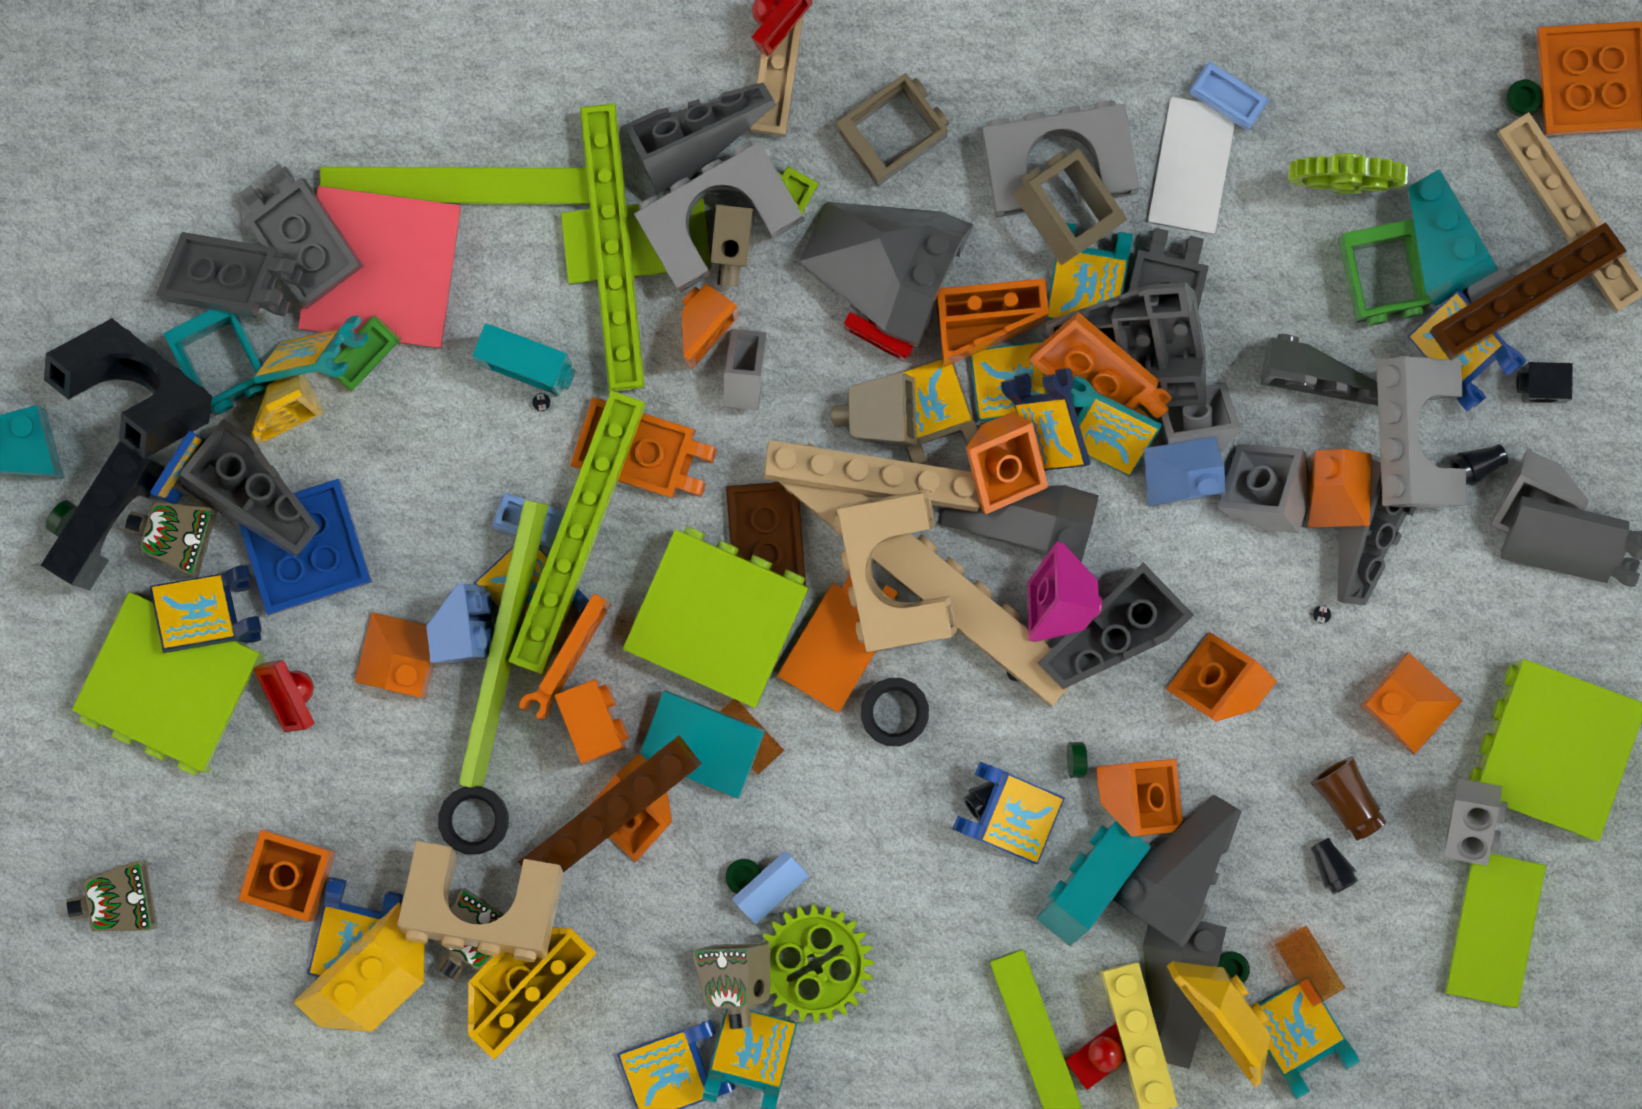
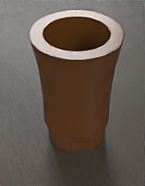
[1310,756,1386,841]

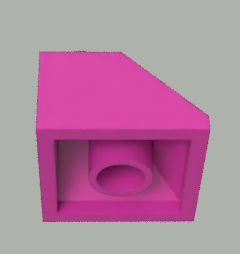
[1027,542,1102,642]

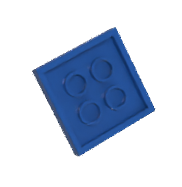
[239,479,372,616]

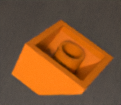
[682,283,739,370]
[966,412,1048,515]
[1307,449,1372,528]
[355,612,434,699]
[1166,632,1277,722]
[1360,652,1463,755]
[589,753,672,863]
[1096,759,1183,837]

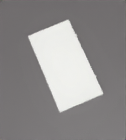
[1148,97,1235,235]

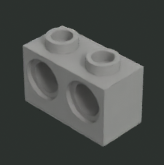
[1444,778,1507,866]

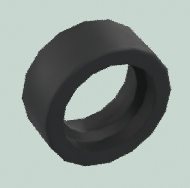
[861,678,929,747]
[438,786,509,854]

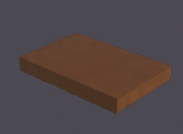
[726,482,806,585]

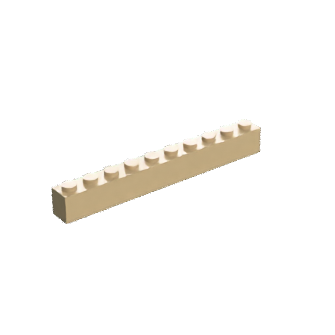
[773,442,1068,707]

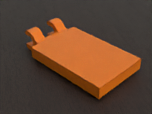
[1028,312,1172,418]
[570,397,717,499]
[777,574,898,713]
[519,593,611,720]

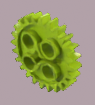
[1288,153,1408,194]
[763,904,874,1023]

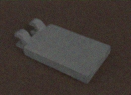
[239,164,364,309]
[1128,228,1209,311]
[156,232,303,318]
[1501,496,1642,587]

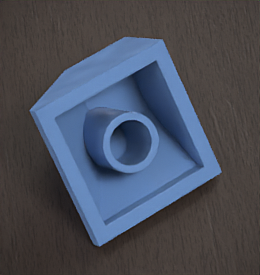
[1144,437,1225,507]

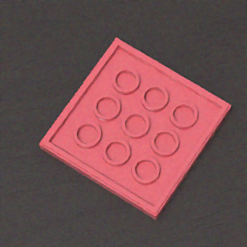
[298,186,461,349]

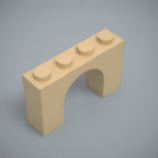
[834,489,957,652]
[397,841,564,962]

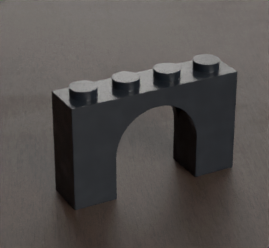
[44,318,212,459]
[40,441,165,591]

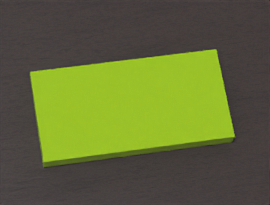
[561,197,712,285]
[1444,853,1546,1009]

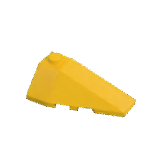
[251,374,324,445]

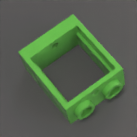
[1338,219,1432,326]

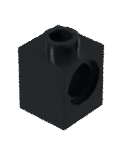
[1516,362,1573,403]

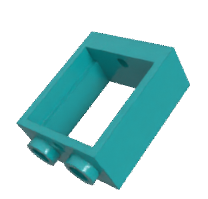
[163,309,272,416]
[472,323,575,396]

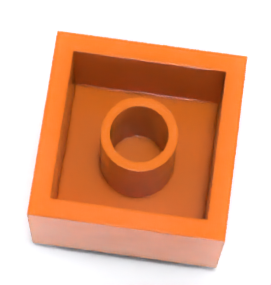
[554,679,630,765]
[238,829,336,922]

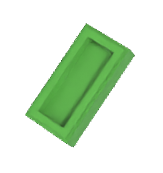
[332,315,401,392]

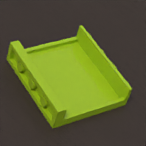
[623,525,810,708]
[72,592,265,776]
[1468,659,1642,842]

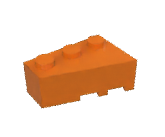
[936,278,1049,368]

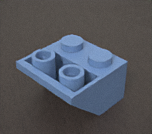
[426,584,494,664]

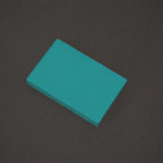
[640,690,766,799]

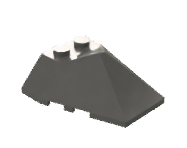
[799,202,973,347]
[1046,282,1207,407]

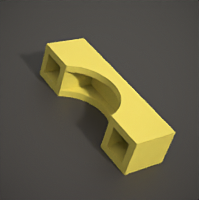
[1100,961,1178,1109]

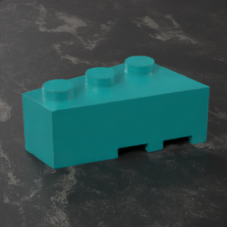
[1408,169,1498,306]
[0,405,64,478]
[1036,821,1151,946]

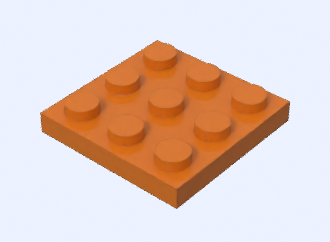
[1536,21,1642,136]

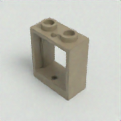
[836,73,949,187]
[1012,148,1128,265]

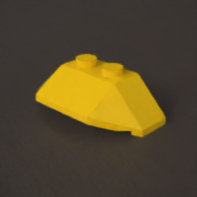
[294,902,424,1032]
[468,928,597,1060]
[1167,961,1271,1088]

